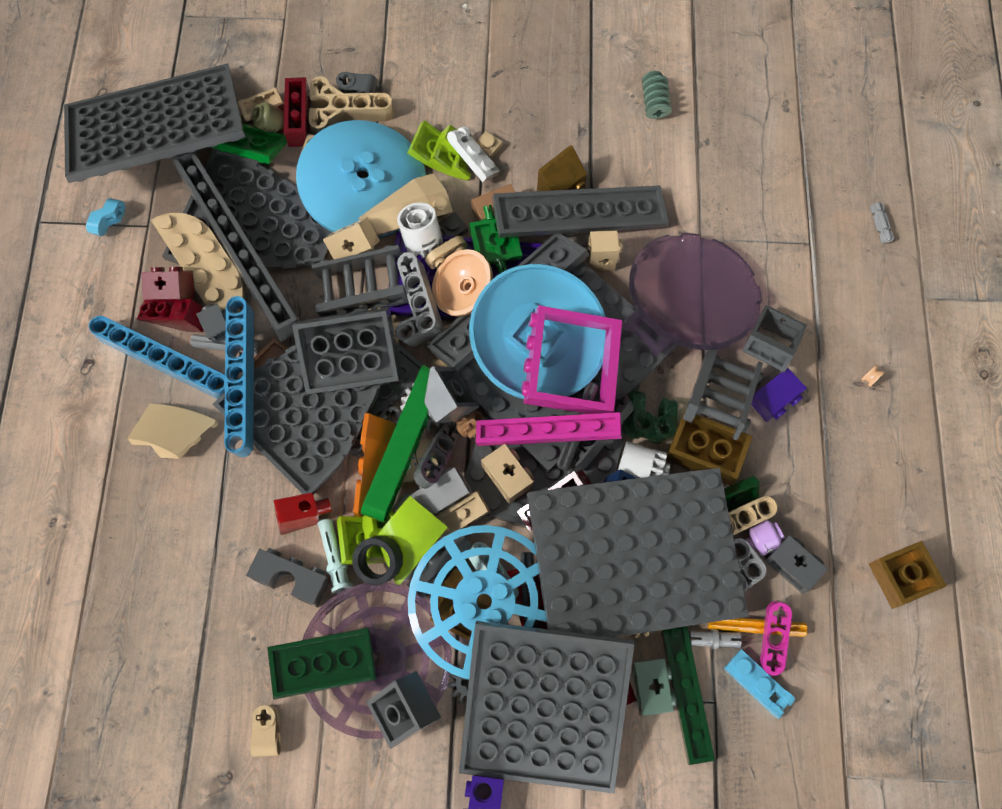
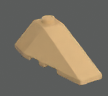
[358,173,453,236]

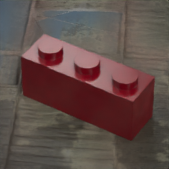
[284,77,310,147]

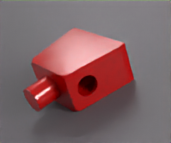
[274,493,332,535]

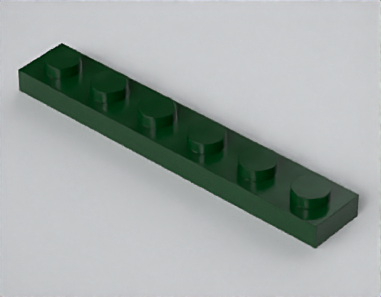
[661,626,715,765]

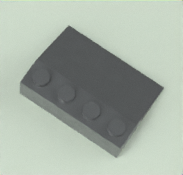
[292,307,399,394]

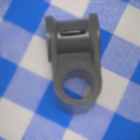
[336,72,378,94]

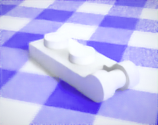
[447,126,500,182]

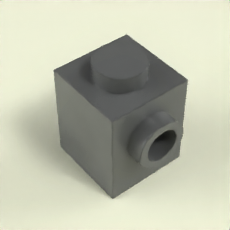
[196,304,226,343]

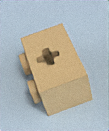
[323,217,380,259]
[587,231,623,272]
[481,444,534,504]

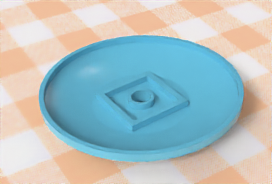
[296,120,426,239]
[469,264,606,400]

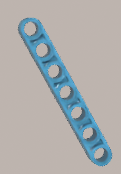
[224,296,254,458]
[89,316,225,399]

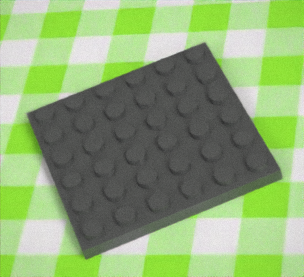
[459,621,634,794]

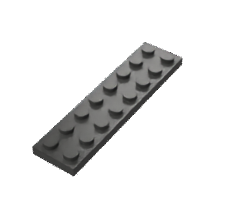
[492,185,669,238]
[426,233,589,371]

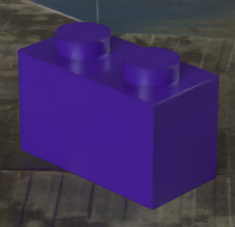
[751,368,807,422]

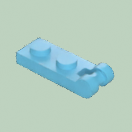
[723,649,796,719]

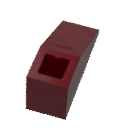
[137,299,204,332]

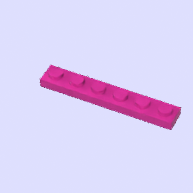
[476,412,622,446]

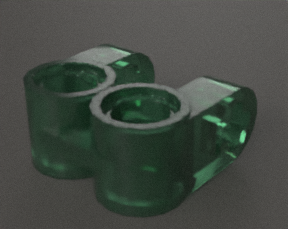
[624,390,678,444]

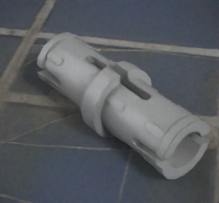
[689,629,742,649]

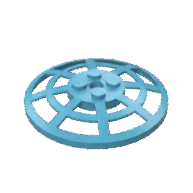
[408,525,546,679]

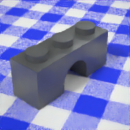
[246,548,330,607]

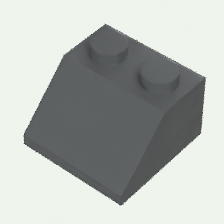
[424,366,480,423]
[366,671,441,749]

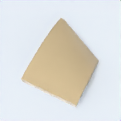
[127,404,218,459]

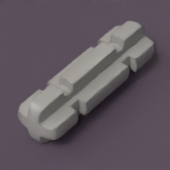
[870,202,894,244]

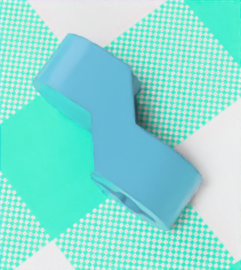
[86,198,125,236]

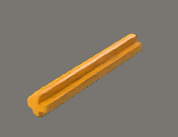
[708,618,808,637]

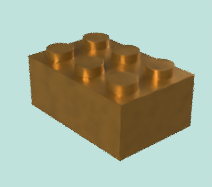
[666,410,753,486]

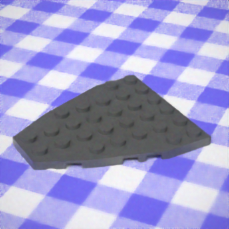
[163,148,332,271]
[213,345,382,495]

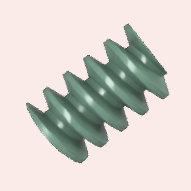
[642,71,672,119]

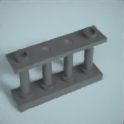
[312,245,409,318]
[683,343,764,440]

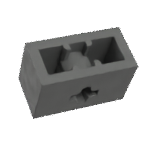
[765,535,828,594]

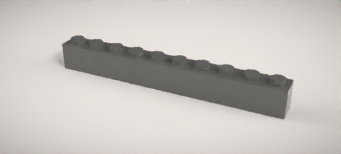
[172,152,298,342]

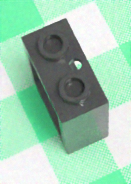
[742,305,807,372]

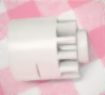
[397,202,443,258]
[618,441,670,478]

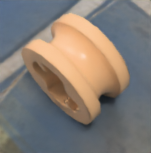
[861,365,885,387]

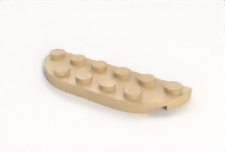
[151,213,245,313]

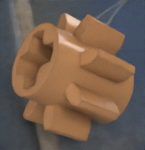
[456,410,485,439]

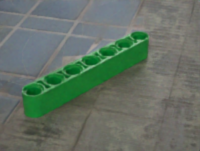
[361,365,431,523]

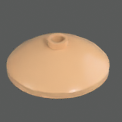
[432,250,493,316]

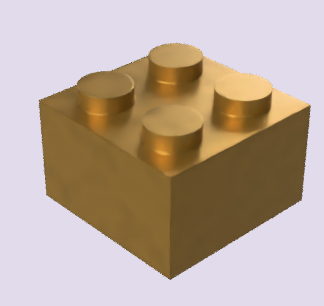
[869,540,947,609]

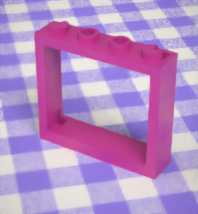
[521,305,622,414]

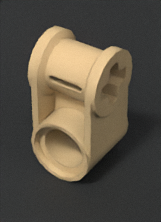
[250,705,281,757]

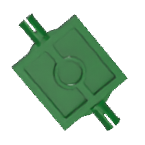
[469,205,522,274]

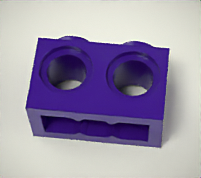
[463,775,504,809]

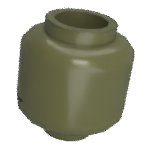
[252,102,284,133]

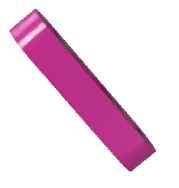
[760,600,792,676]

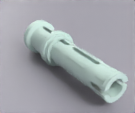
[317,519,353,594]

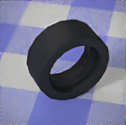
[353,535,403,585]

